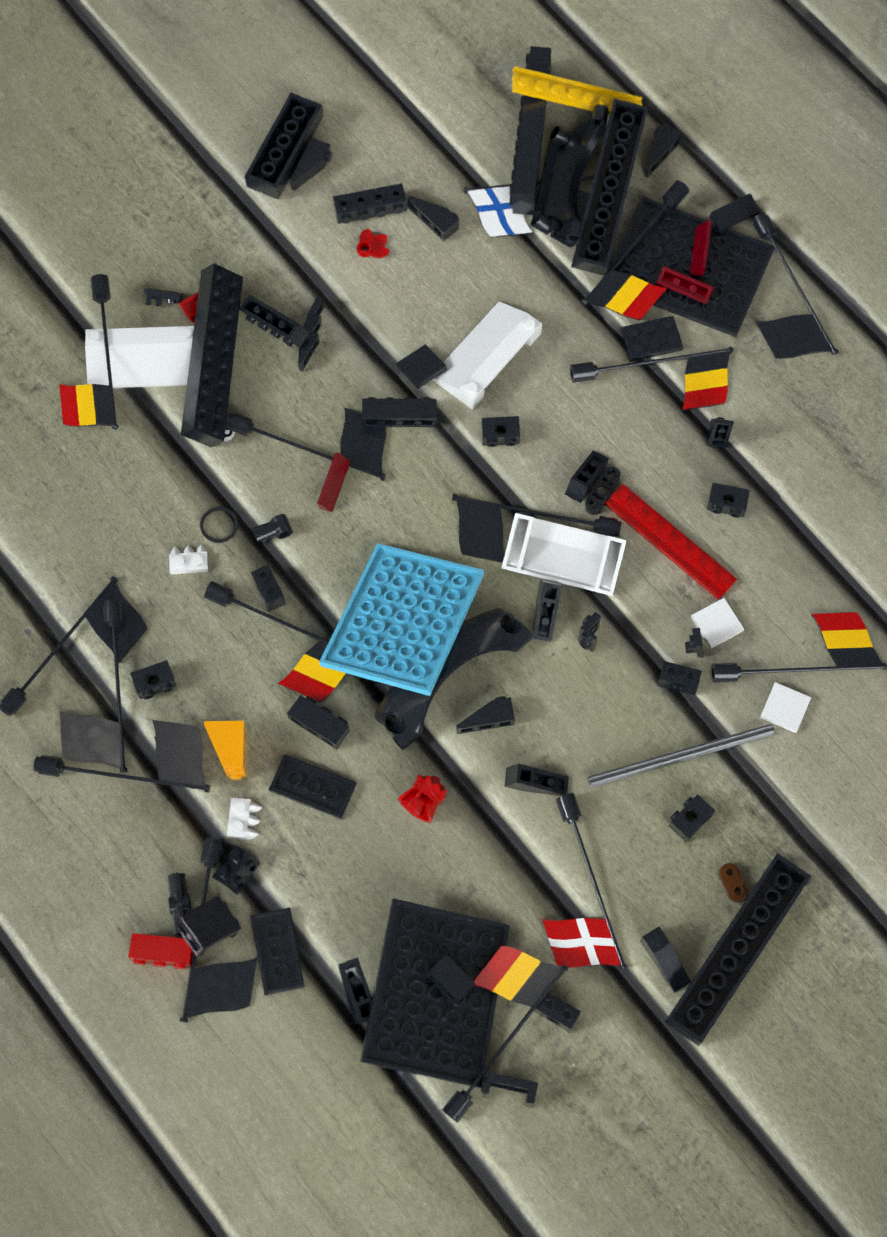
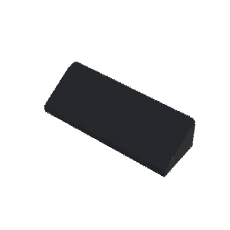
[708,193,760,233]

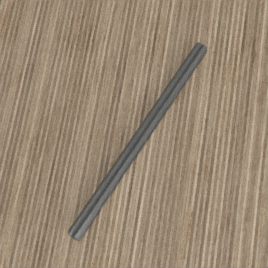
[588,724,775,787]

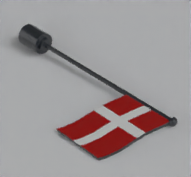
[542,793,627,970]

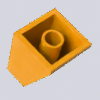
[204,721,247,780]

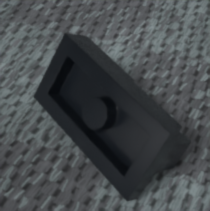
[144,288,184,307]
[685,628,704,658]

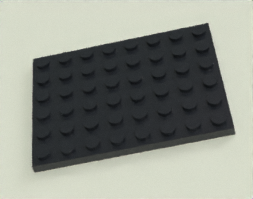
[607,196,775,337]
[360,898,510,1088]

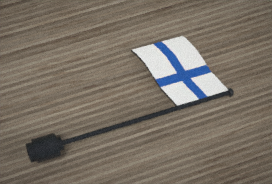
[464,175,594,238]

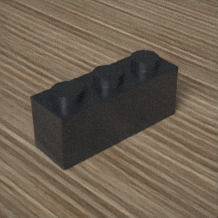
[287,695,350,750]

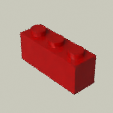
[128,933,193,970]

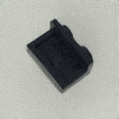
[578,611,601,652]
[212,845,260,895]

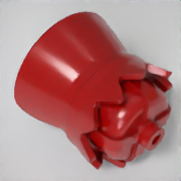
[398,774,447,823]

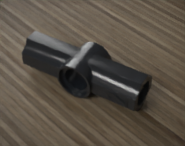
[168,873,192,936]

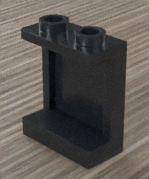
[175,896,241,958]
[481,1072,538,1108]

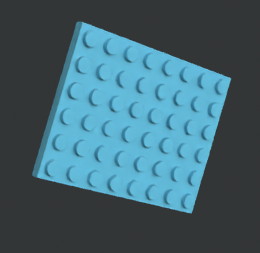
[319,543,484,696]

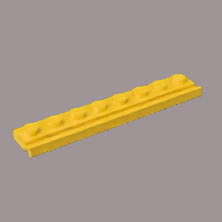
[512,66,642,115]

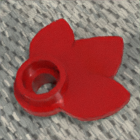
[356,228,390,258]

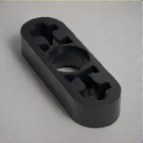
[585,466,620,515]

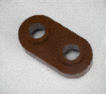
[719,863,748,903]

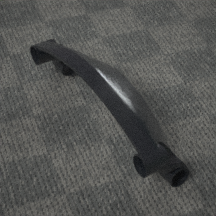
[375,608,533,750]

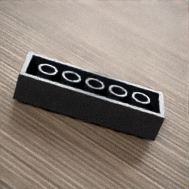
[245,92,324,199]

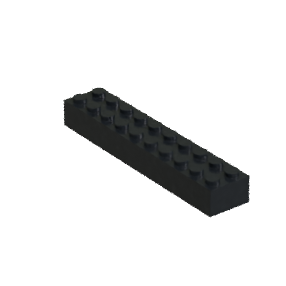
[509,46,551,215]
[571,99,649,276]
[180,263,243,447]
[664,853,811,1047]

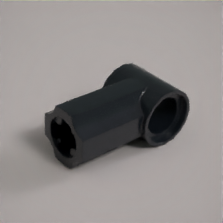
[252,514,293,544]

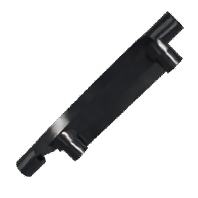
[531,104,609,248]

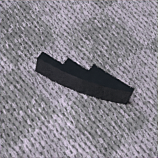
[298,297,324,372]

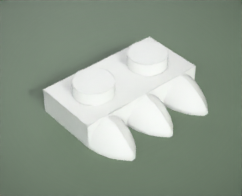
[169,544,208,574]
[227,798,262,840]

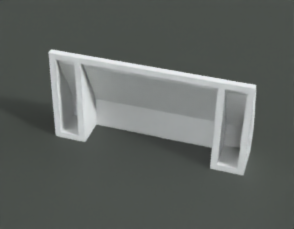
[432,302,542,410]
[85,326,194,388]
[502,513,627,596]

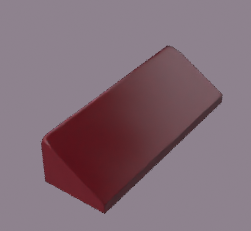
[690,220,712,276]
[657,266,715,304]
[317,452,350,512]

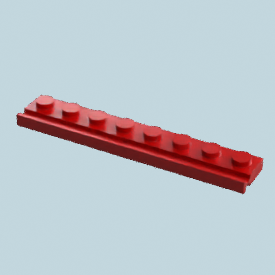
[605,484,737,601]

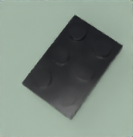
[620,316,683,362]

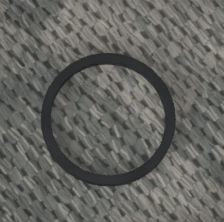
[200,507,238,543]

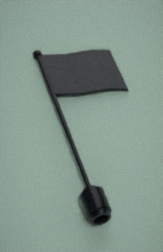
[753,212,839,359]
[226,407,386,481]
[452,493,622,563]
[0,576,147,717]
[60,599,128,773]
[34,720,210,793]
[179,838,258,1023]

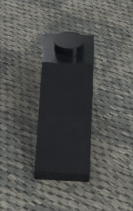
[645,122,682,178]
[290,138,333,191]
[407,196,459,242]
[708,417,734,448]
[565,450,609,503]
[532,579,562,642]
[456,696,515,734]
[504,763,569,796]
[640,926,691,992]
[338,957,372,1024]

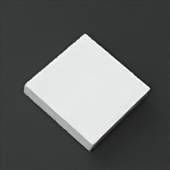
[691,598,744,649]
[760,682,811,733]

